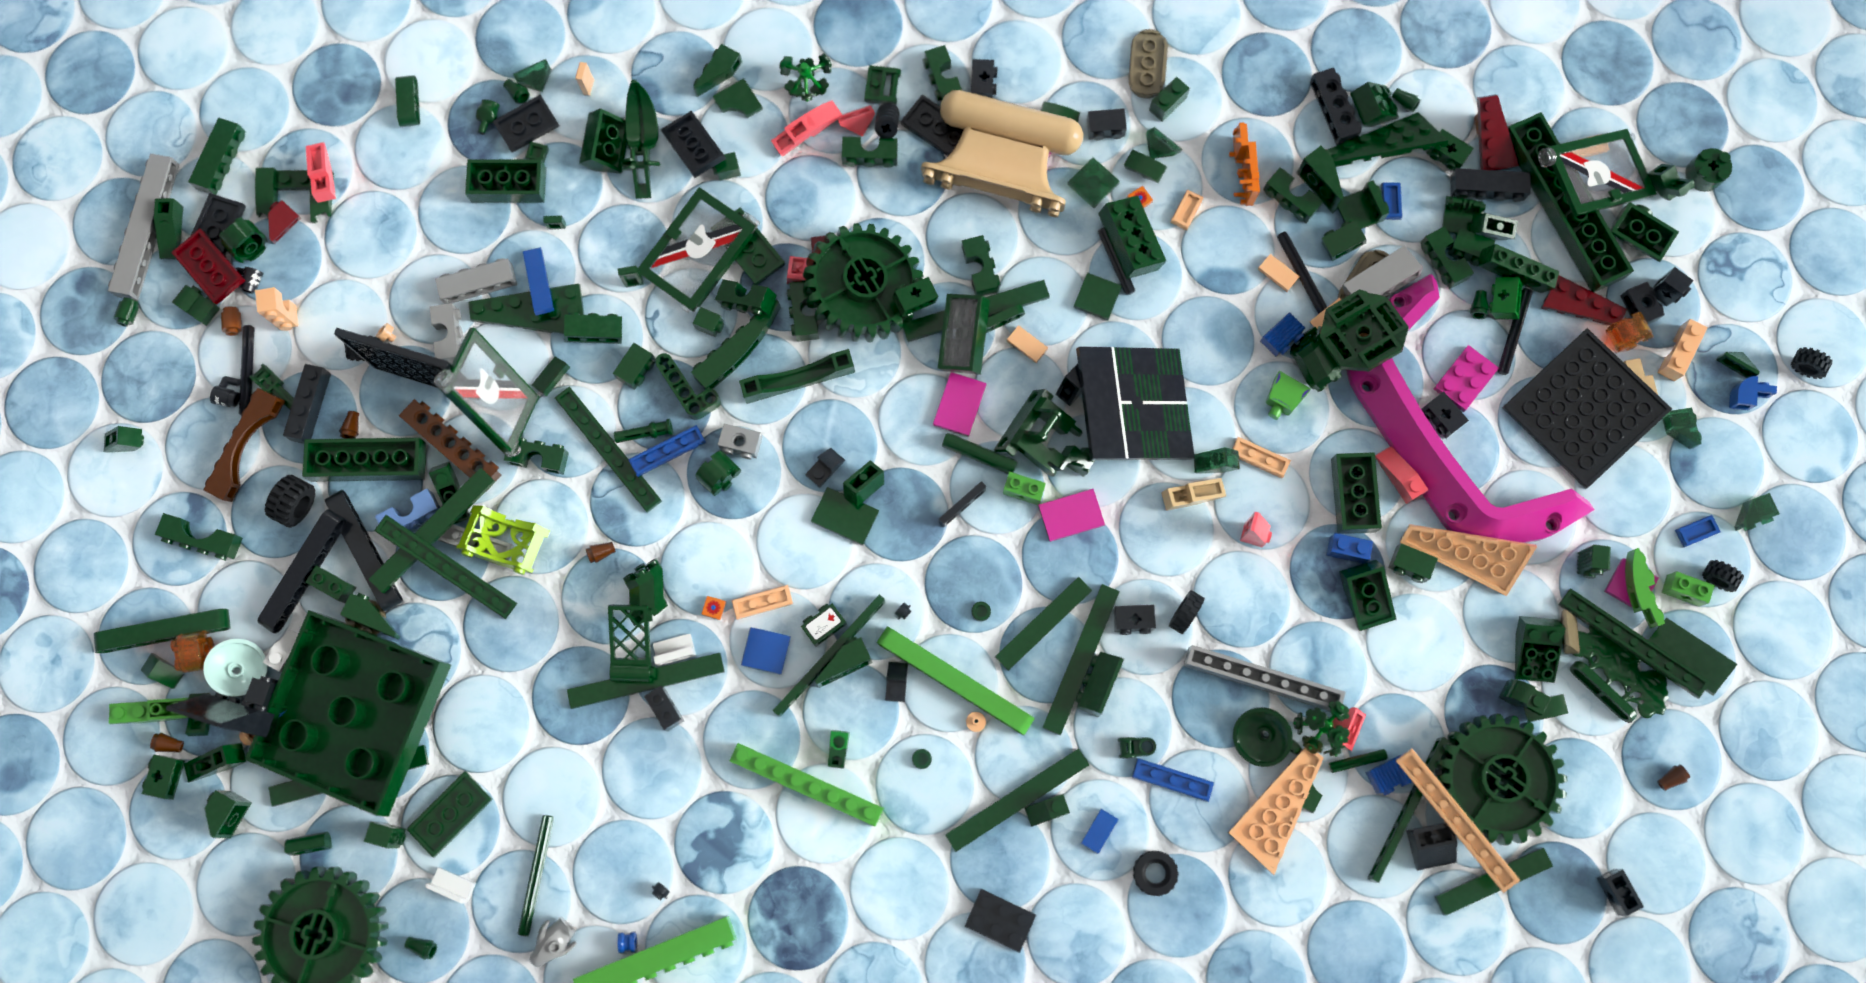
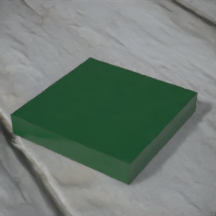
[1073,273,1122,321]

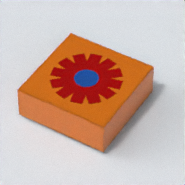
[1127,186,1153,208]
[701,596,726,620]

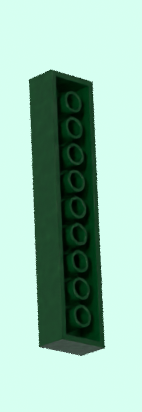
[1508,112,1634,293]

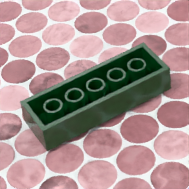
[302,437,427,482]

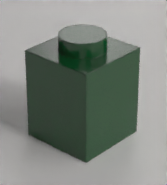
[712,152,741,181]
[693,307,724,338]

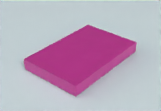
[933,372,987,437]
[1038,489,1105,542]

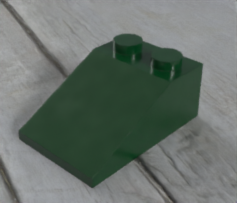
[1297,146,1344,214]
[1339,560,1397,631]
[815,637,873,688]

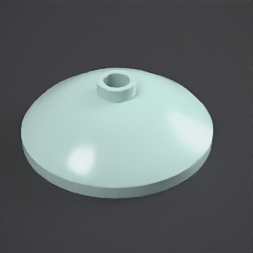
[203,639,267,697]

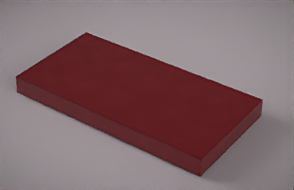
[171,229,246,305]

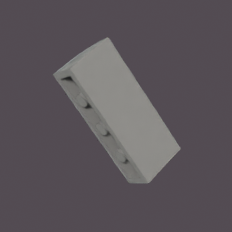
[1343,246,1423,297]

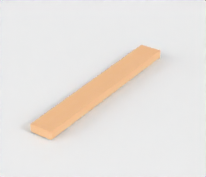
[1396,748,1520,893]

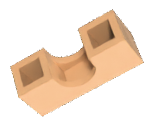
[255,287,298,331]
[1657,319,1708,382]

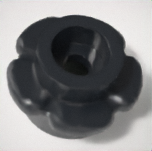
[894,602,912,620]
[652,882,670,901]

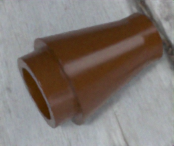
[339,411,359,439]
[585,542,616,563]
[150,732,184,753]
[1657,764,1690,791]

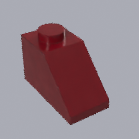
[268,200,301,244]

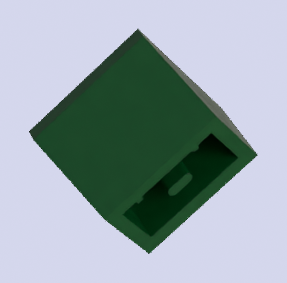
[1350,82,1399,127]

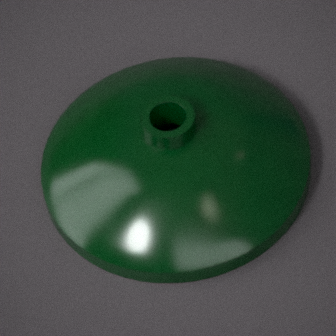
[1233,707,1293,767]

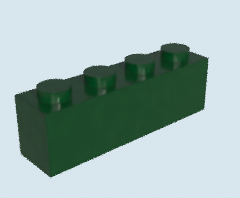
[188,117,246,195]

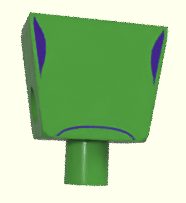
[1266,371,1311,420]

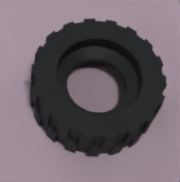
[1168,590,1205,634]
[1133,851,1179,896]

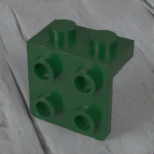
[1338,180,1389,229]

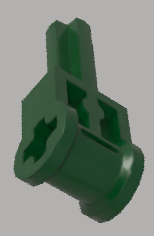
[249,363,294,410]

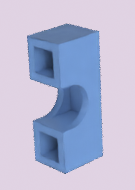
[375,489,440,530]

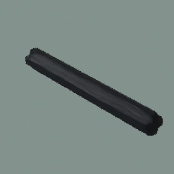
[1277,231,1327,314]
[1498,288,1533,375]
[239,325,255,415]

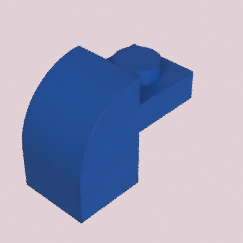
[1729,376,1777,410]

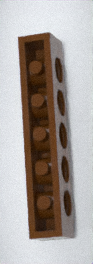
[399,399,501,492]

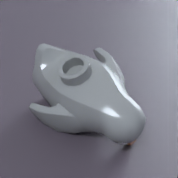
[529,917,576,967]

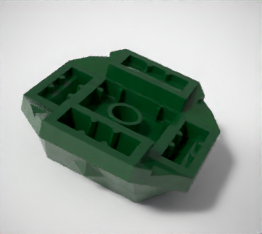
[1320,289,1409,371]

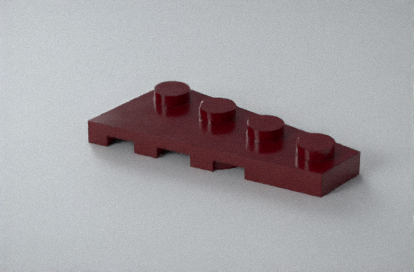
[1477,94,1519,170]
[1541,275,1627,327]

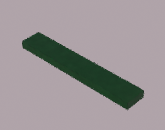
[995,577,1092,671]
[1434,848,1554,916]

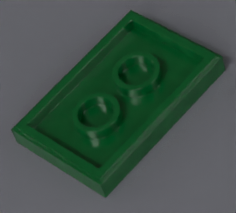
[811,487,879,545]

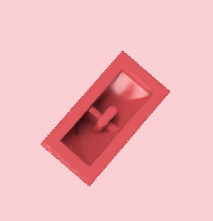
[838,105,875,137]
[787,256,807,284]
[1332,707,1366,751]

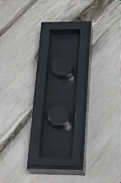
[939,481,986,527]

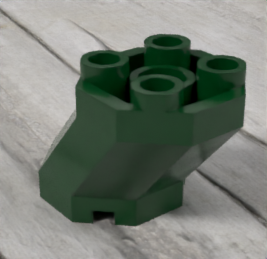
[1290,326,1342,392]
[623,558,668,626]

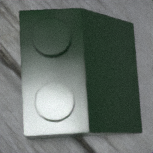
[204,790,252,838]

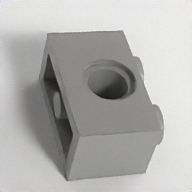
[718,424,763,459]

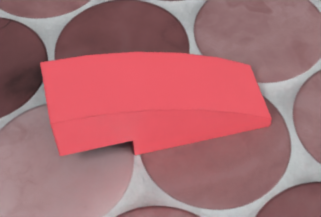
[306,142,336,203]

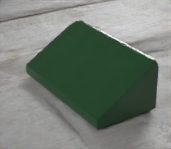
[532,356,570,397]

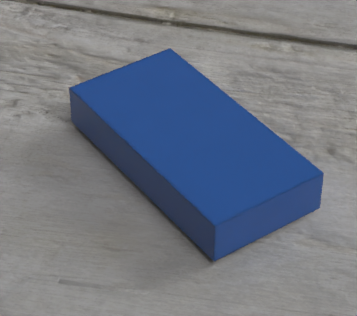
[1381,182,1402,220]
[1675,515,1721,547]
[1081,809,1119,854]

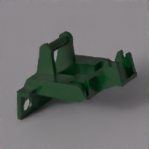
[994,389,1095,477]

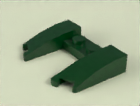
[255,168,334,223]

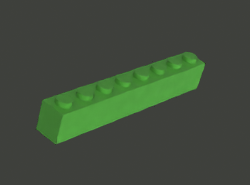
[730,743,884,827]
[573,916,737,983]

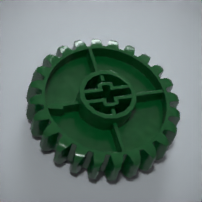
[803,223,924,342]
[1436,713,1567,845]
[252,866,389,983]

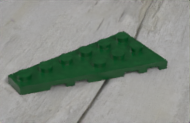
[1328,112,1448,167]
[468,283,584,334]

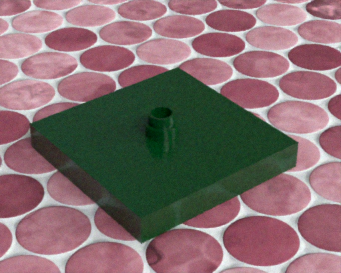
[245,610,451,817]

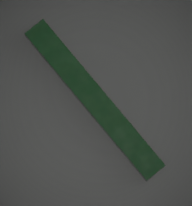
[903,280,1050,342]
[555,386,662,513]
[369,468,496,593]
[374,515,518,619]
[1042,584,1120,736]
[1558,588,1711,699]
[773,594,885,717]
[567,653,725,709]
[1367,737,1450,883]
[268,745,430,807]
[945,748,1089,852]

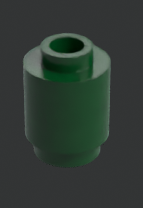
[113,297,139,327]

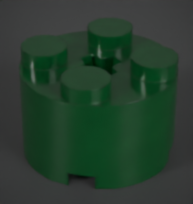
[1685,148,1732,192]
[219,218,268,263]
[695,451,741,496]

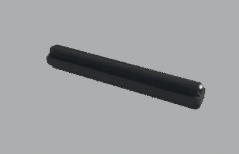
[1098,227,1135,295]

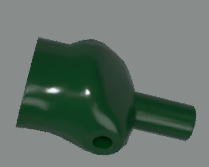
[476,99,500,135]

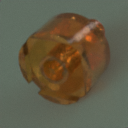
[1605,312,1654,353]
[171,630,215,673]

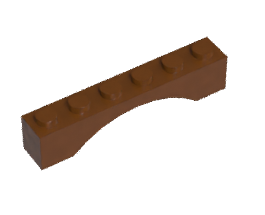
[203,388,285,502]

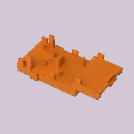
[1229,122,1260,206]

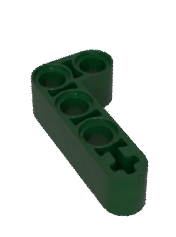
[655,353,721,420]

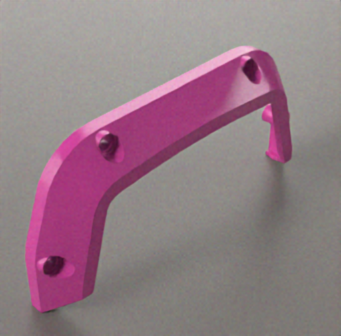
[1347,274,1595,543]

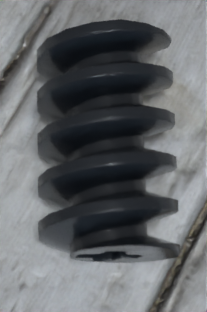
[875,103,900,139]

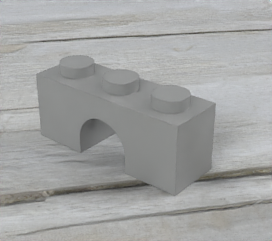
[430,303,463,364]

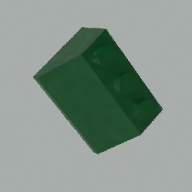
[579,108,627,174]
[1611,202,1679,262]
[1075,652,1124,717]

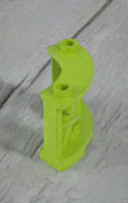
[456,505,550,575]

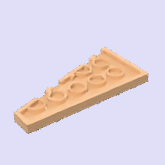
[1400,524,1537,596]
[1228,747,1323,875]

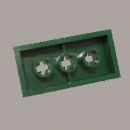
[465,159,546,203]
[1098,195,1166,279]
[1331,452,1382,534]

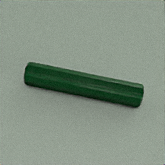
[1329,749,1388,773]

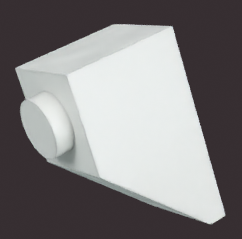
[263,630,298,672]

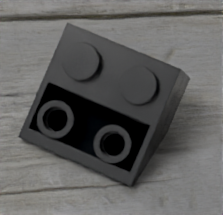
[1406,822,1457,871]

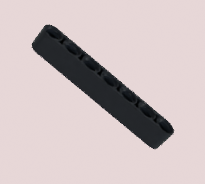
[324,489,403,612]
[257,509,347,634]

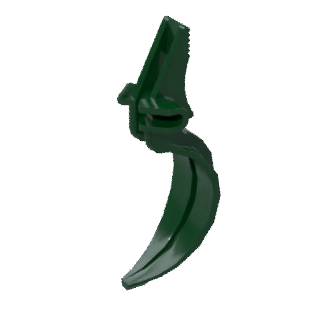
[621,80,661,199]

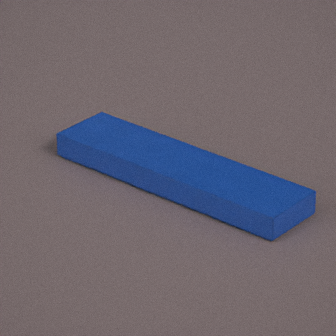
[523,247,554,315]
[628,425,706,477]
[1132,758,1214,802]

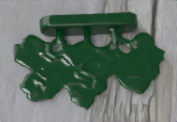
[1570,626,1669,723]

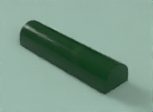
[942,433,1018,474]

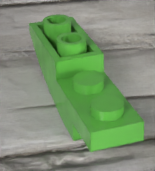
[1625,548,1665,628]
[109,698,189,724]

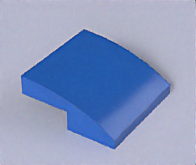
[741,627,791,675]

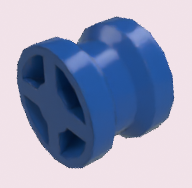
[617,932,637,953]

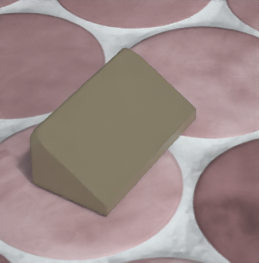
[1561,610,1580,654]

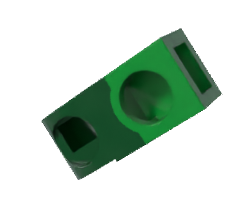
[828,730,850,769]

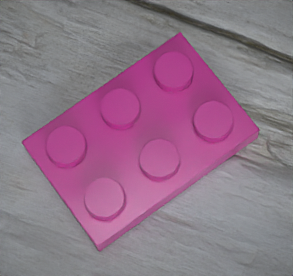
[1433,345,1499,412]

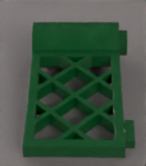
[608,605,656,682]

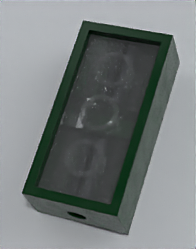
[937,294,990,375]

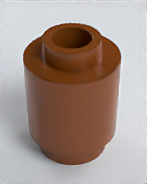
[221,307,242,336]

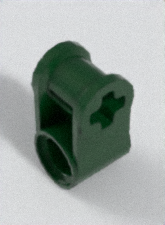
[1117,737,1156,759]

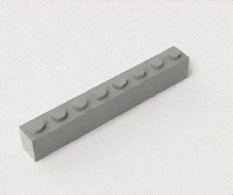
[108,153,180,301]
[1183,645,1346,711]

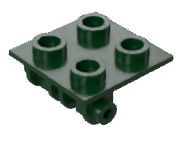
[1442,196,1486,233]

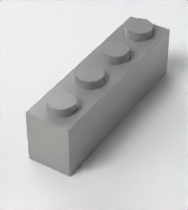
[435,258,517,304]

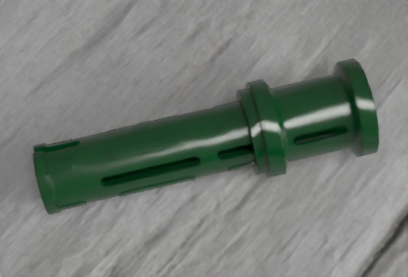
[614,418,673,443]

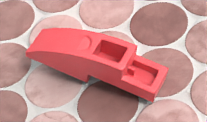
[771,100,843,157]

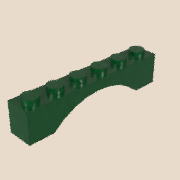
[739,349,855,404]

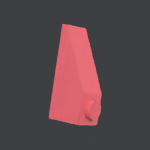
[1375,446,1428,504]
[1240,512,1272,547]

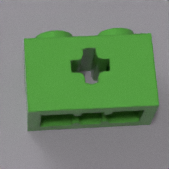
[1003,471,1046,505]
[1661,571,1715,607]

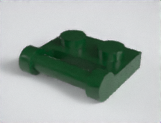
[864,65,901,105]

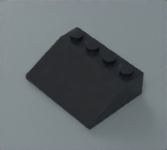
[166,692,275,737]

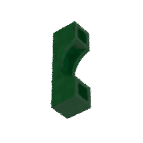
[155,513,243,561]

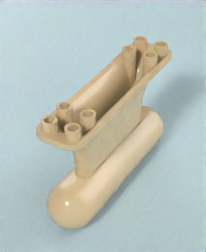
[921,90,1083,217]

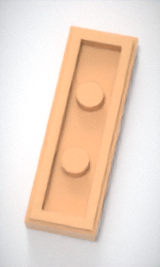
[1230,437,1291,478]
[732,585,793,620]

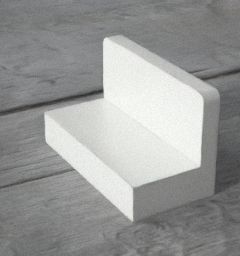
[653,634,696,666]
[425,868,476,903]

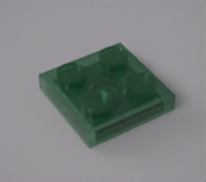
[1067,157,1120,208]

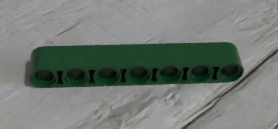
[94,609,231,653]

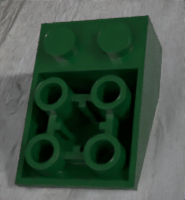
[1515,616,1566,683]

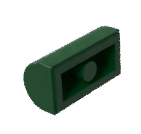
[284,832,332,856]

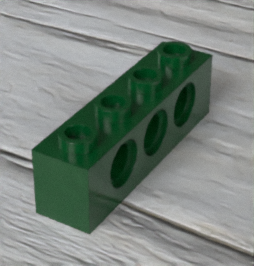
[1478,244,1559,293]

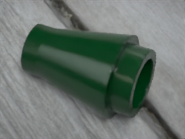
[503,79,530,104]
[1392,88,1421,112]
[1470,290,1489,319]
[404,937,437,960]

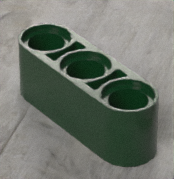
[395,75,420,127]

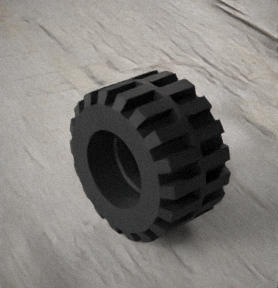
[264,475,316,528]

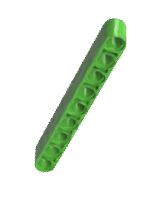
[876,626,1035,736]

